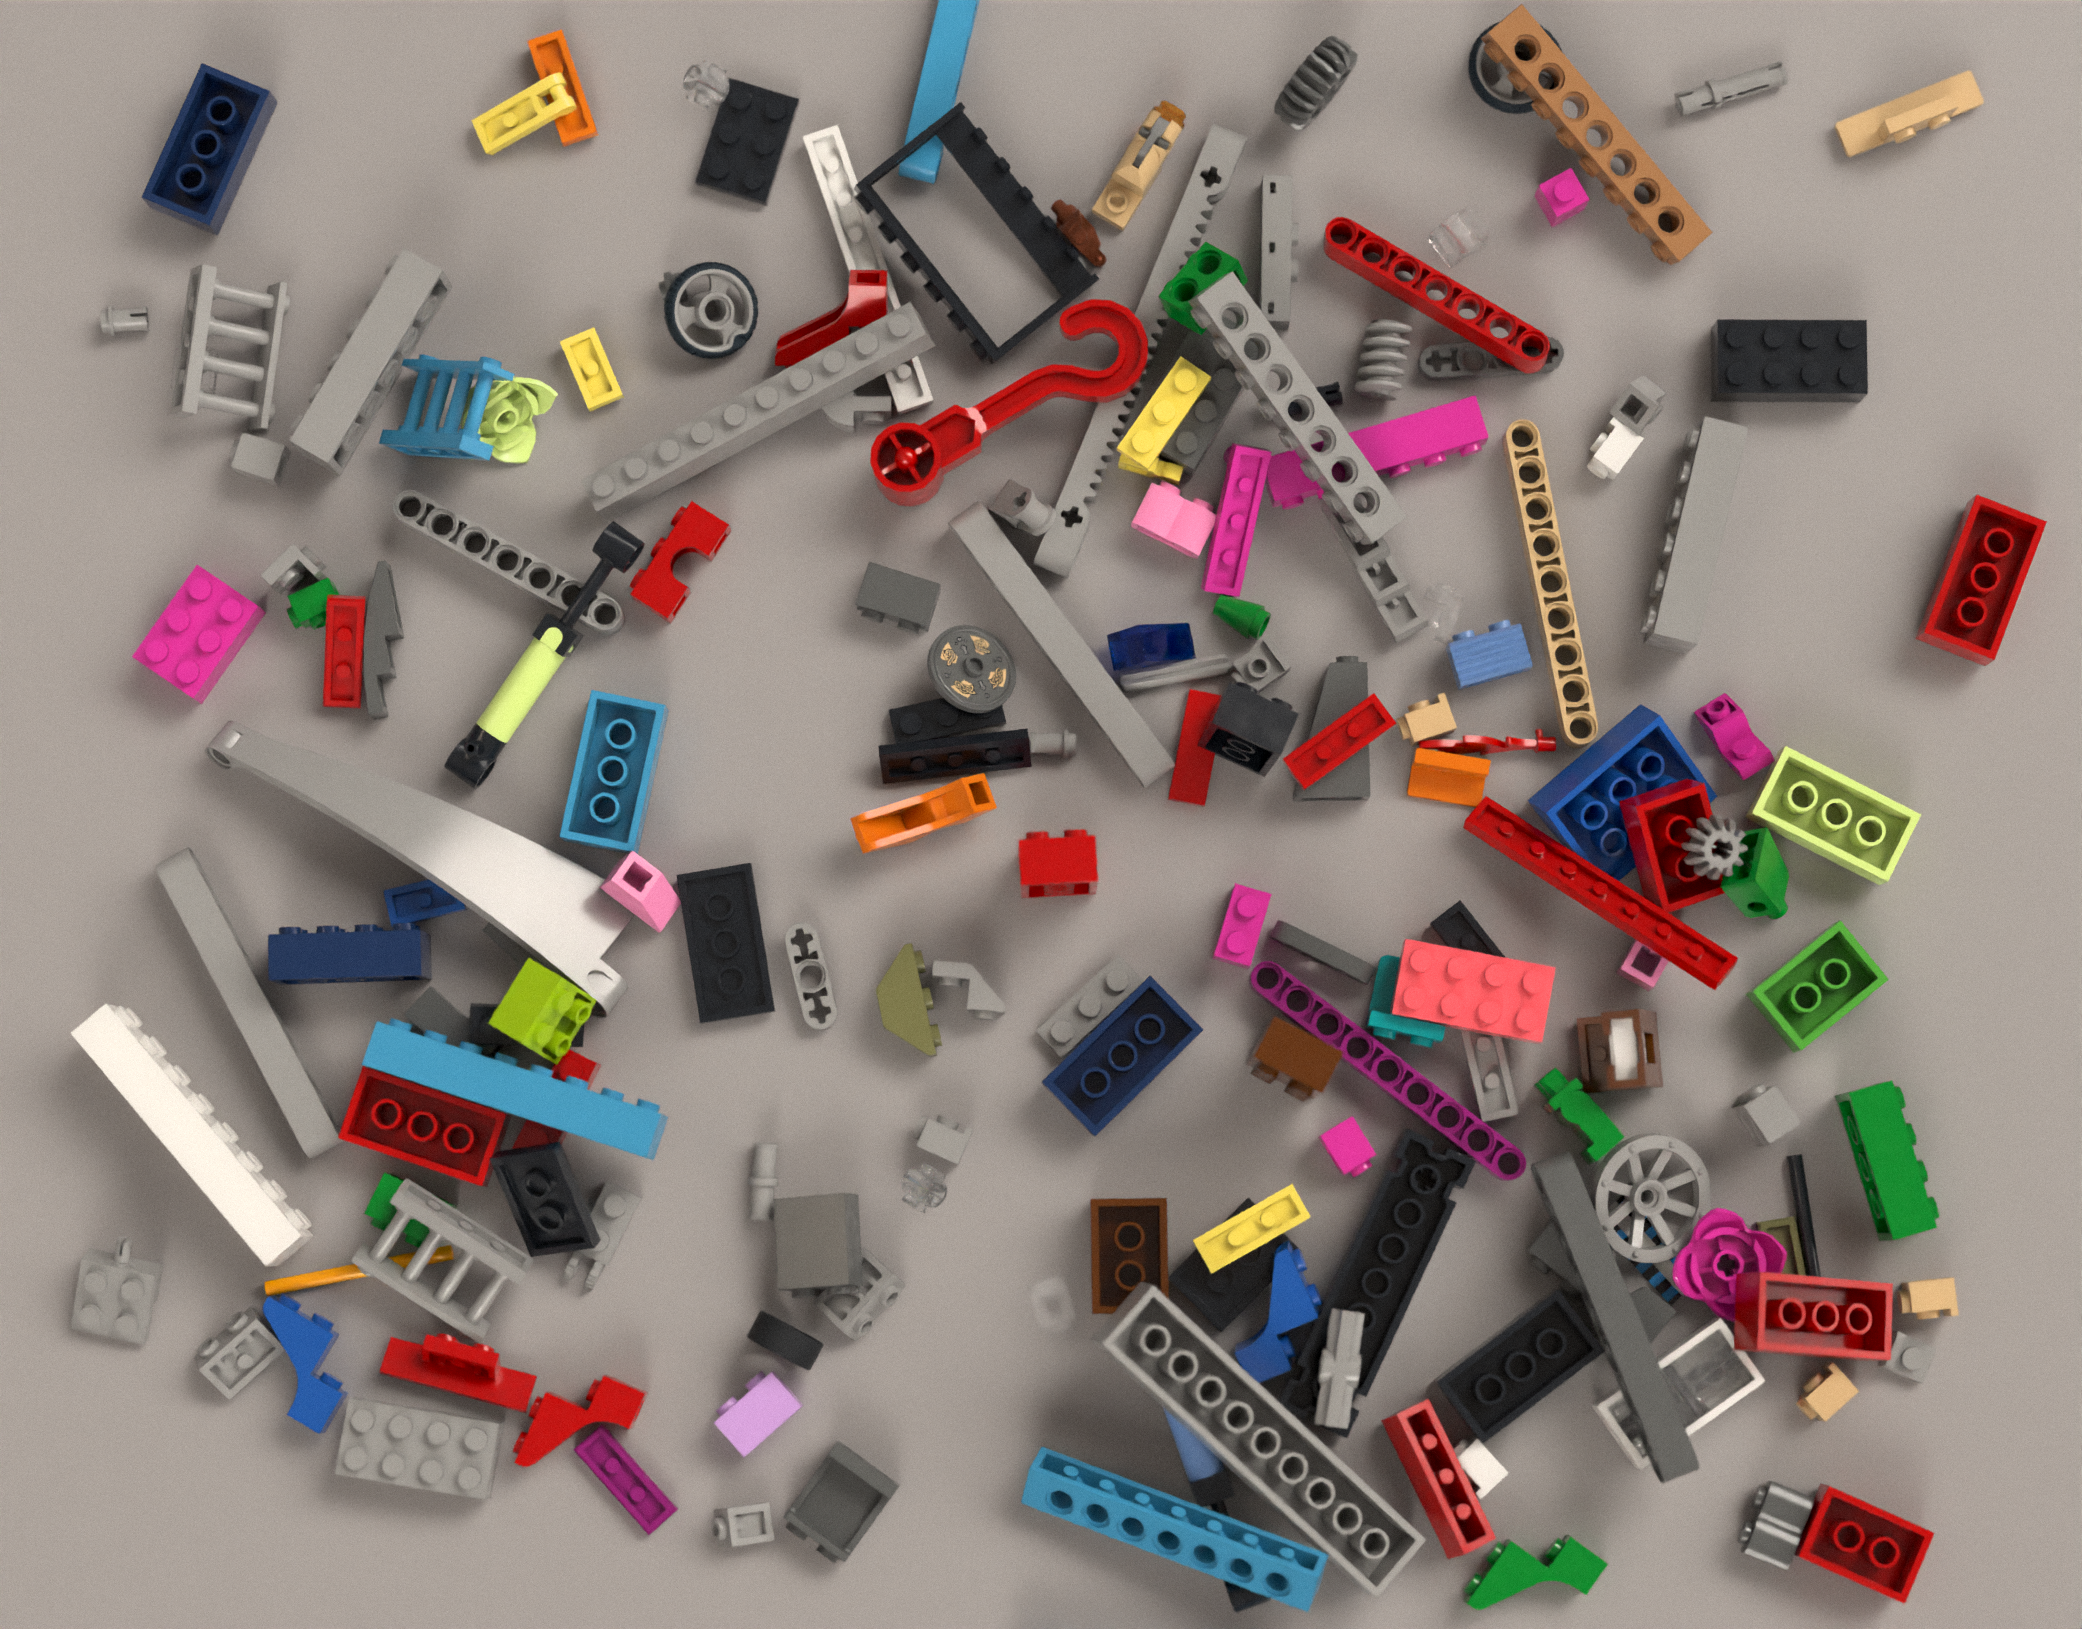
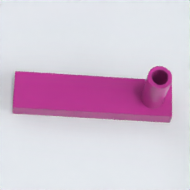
[1201,443,1271,597]

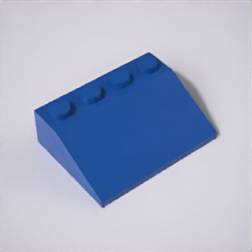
[1527,704,1718,881]

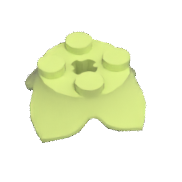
[460,376,558,463]

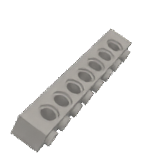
[1188,271,1407,545]

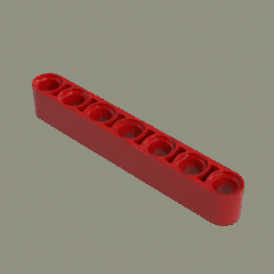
[1323,217,1550,373]

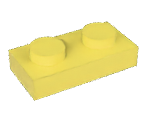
[560,327,624,411]

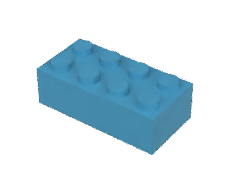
[559,690,669,854]

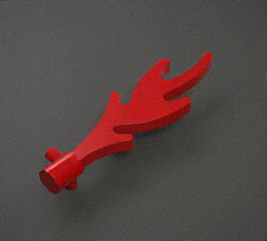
[1418,729,1557,755]

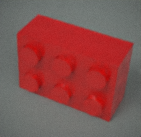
[1619,779,1725,913]
[1794,1483,1935,1604]

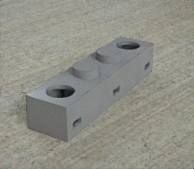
[1259,175,1299,329]

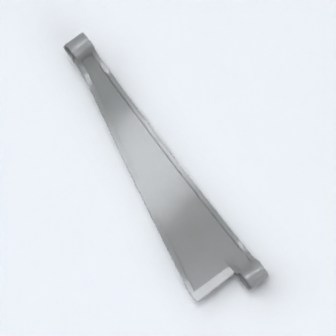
[205,721,635,1018]

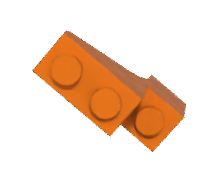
[850,773,997,854]

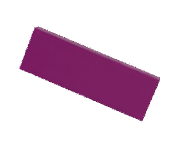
[574,1424,678,1535]

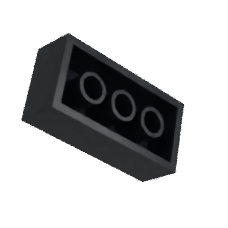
[1711,319,1868,402]
[1433,1289,1605,1444]

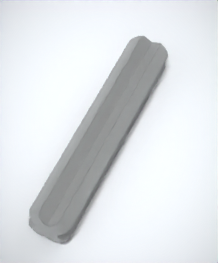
[1119,654,1230,692]

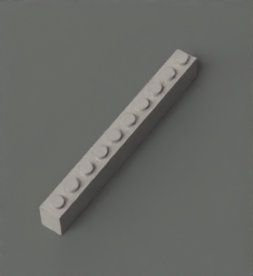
[581,302,935,522]

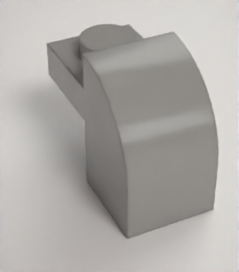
[821,390,892,433]

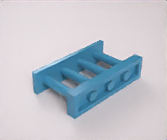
[379,354,514,461]

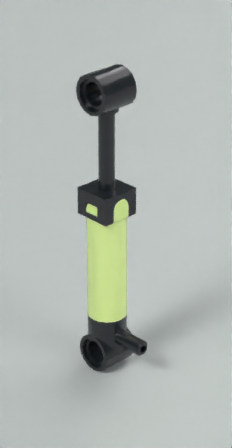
[444,521,645,789]

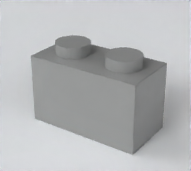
[1732,1084,1802,1147]

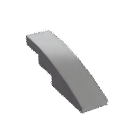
[1321,494,1429,643]

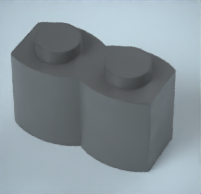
[1738,1481,1815,1570]

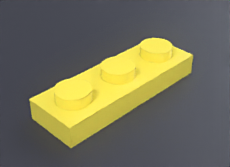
[1117,356,1212,471]
[1192,1184,1311,1274]

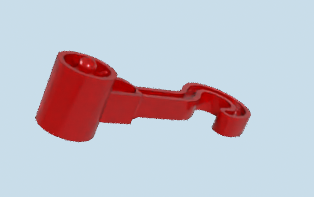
[870,299,1148,506]

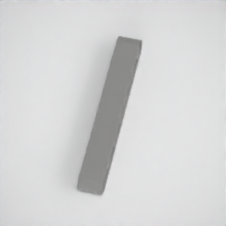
[392,489,625,635]

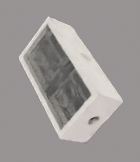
[1591,1317,1765,1470]

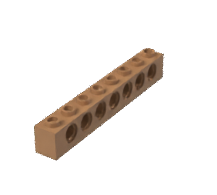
[1481,4,1713,266]

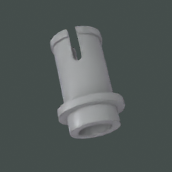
[101,306,149,336]
[1030,730,1076,759]

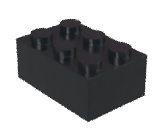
[1197,682,1299,777]

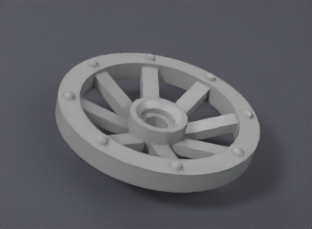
[1590,1133,1711,1263]

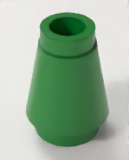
[1213,594,1271,640]

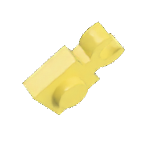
[1118,454,1184,485]

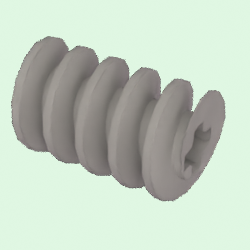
[1354,319,1413,401]

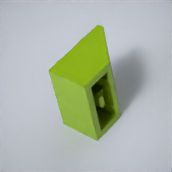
[488,958,597,1065]

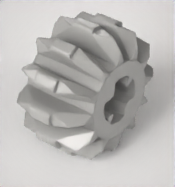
[1680,814,1749,880]

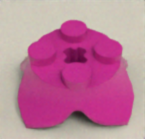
[1672,1208,1787,1322]

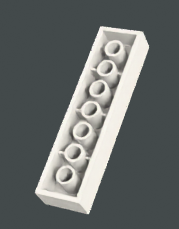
[71,1003,314,1266]

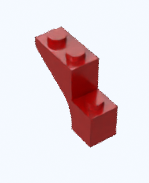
[775,270,888,368]
[513,1374,648,1467]

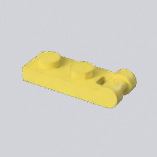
[471,73,577,155]

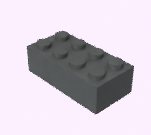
[1139,316,1258,477]

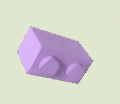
[714,1371,803,1457]

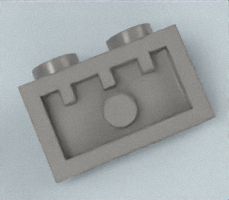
[261,544,327,594]
[813,1247,906,1341]
[195,1307,285,1400]

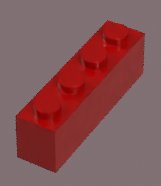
[1381,1399,1496,1559]

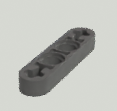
[1418,337,1564,381]

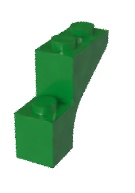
[1463,1534,1608,1610]

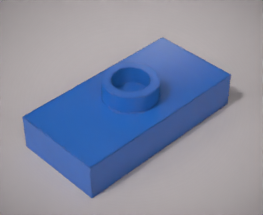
[383,879,467,927]

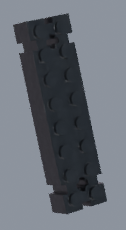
[1277,1128,1476,1439]

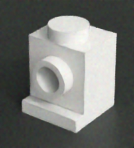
[1587,417,1644,480]
[1453,1438,1509,1499]

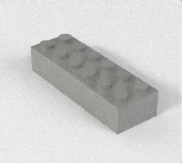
[289,248,452,476]
[1640,416,1749,655]

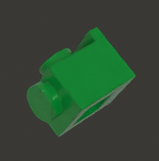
[286,577,339,630]

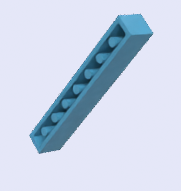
[362,1018,668,1161]

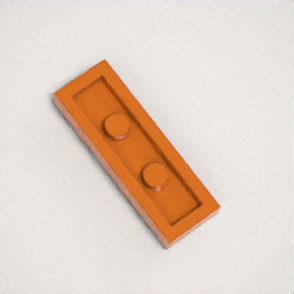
[527,29,598,147]

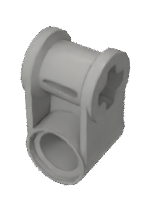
[988,479,1056,536]

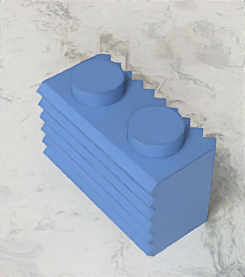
[1445,620,1533,690]

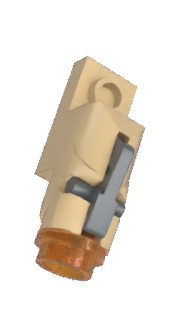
[1092,101,1186,231]

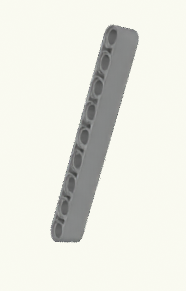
[948,501,1175,788]
[155,847,344,1159]

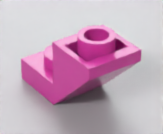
[1694,693,1775,781]

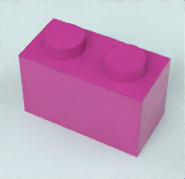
[1212,883,1271,969]

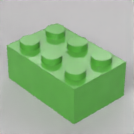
[1746,920,1889,1053]

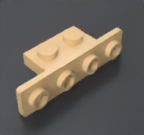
[1834,71,1984,157]

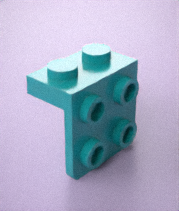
[1365,955,1446,1048]

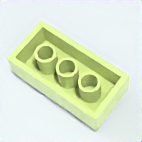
[1745,746,1921,886]

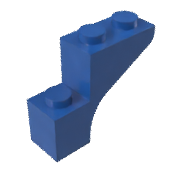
[1234,1241,1323,1383]
[263,1293,348,1434]

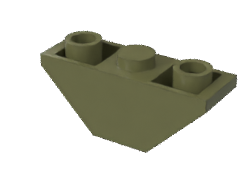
[876,943,942,1057]

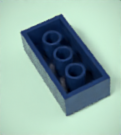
[142,63,277,236]
[268,923,432,985]
[1042,976,1203,1138]

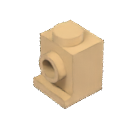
[1396,693,1457,747]
[1897,1277,1959,1320]
[1796,1362,1859,1422]

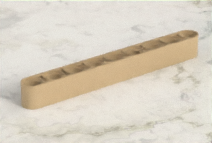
[1503,419,1598,748]

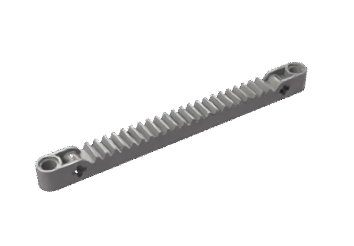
[1033,124,1248,578]

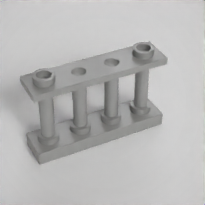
[170,264,290,433]
[351,1178,534,1343]

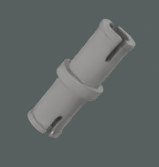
[748,1142,779,1220]

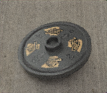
[927,625,1016,713]

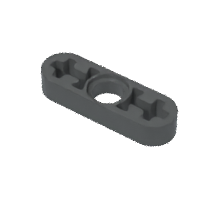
[1270,920,1376,985]

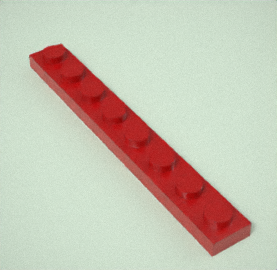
[1463,796,1738,991]

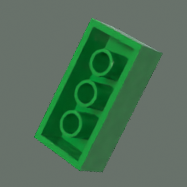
[1835,1080,1939,1241]

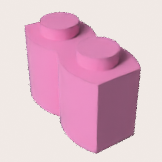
[1131,481,1216,559]

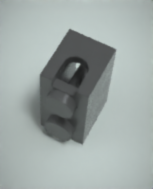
[856,562,941,634]

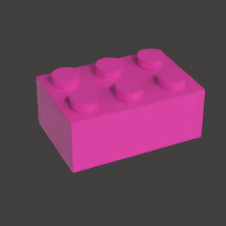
[132,565,266,704]

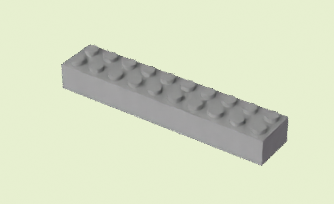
[1091,1282,1426,1598]

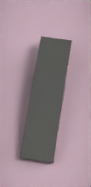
[364,560,404,719]

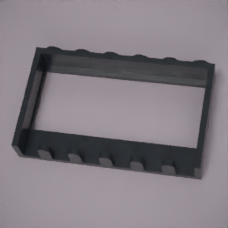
[853,102,1099,364]

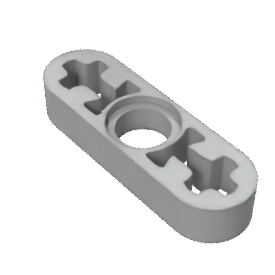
[785,923,838,1030]

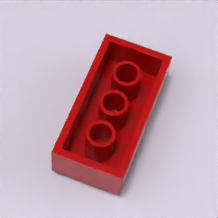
[1915,494,2047,666]
[1018,829,1098,899]
[338,1066,512,1187]
[1734,1272,1893,1361]

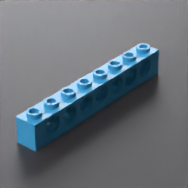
[1021,1447,1329,1612]

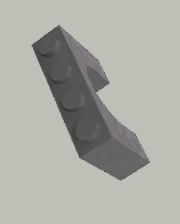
[404,922,563,1059]

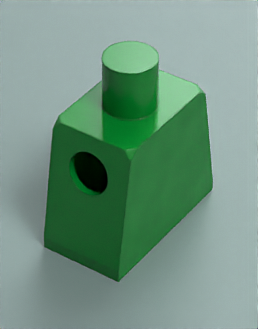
[1721,827,1789,919]

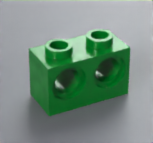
[1158,241,1248,335]

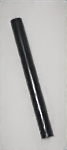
[1787,1154,1821,1277]

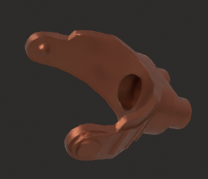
[1051,199,1107,267]

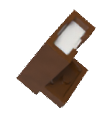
[1577,1009,1663,1094]

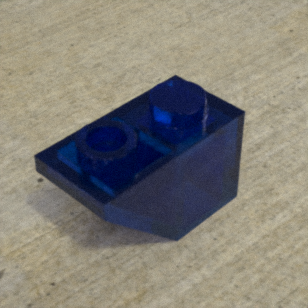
[1107,623,1196,672]

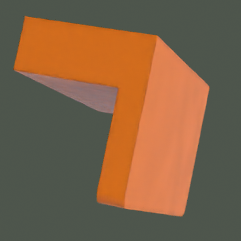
[1407,747,1491,808]

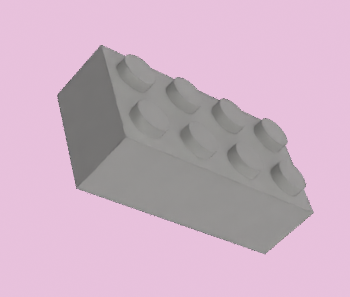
[335,1397,505,1500]

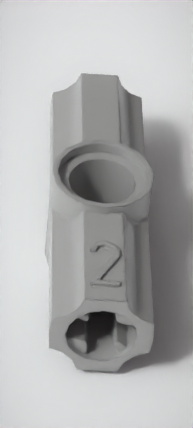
[1314,1309,1365,1429]

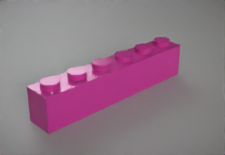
[1265,395,1489,510]

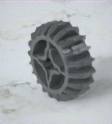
[1274,36,1358,130]

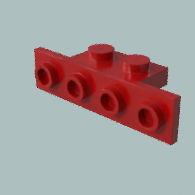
[379,1333,537,1413]

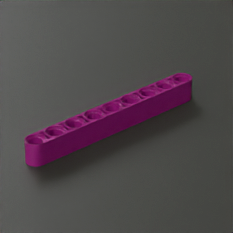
[1249,961,1526,1181]

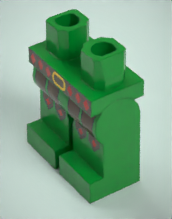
[1534,1067,1625,1165]

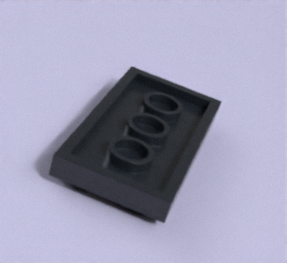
[677,863,776,1024]

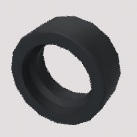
[747,1311,824,1371]

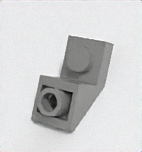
[932,960,1006,1020]

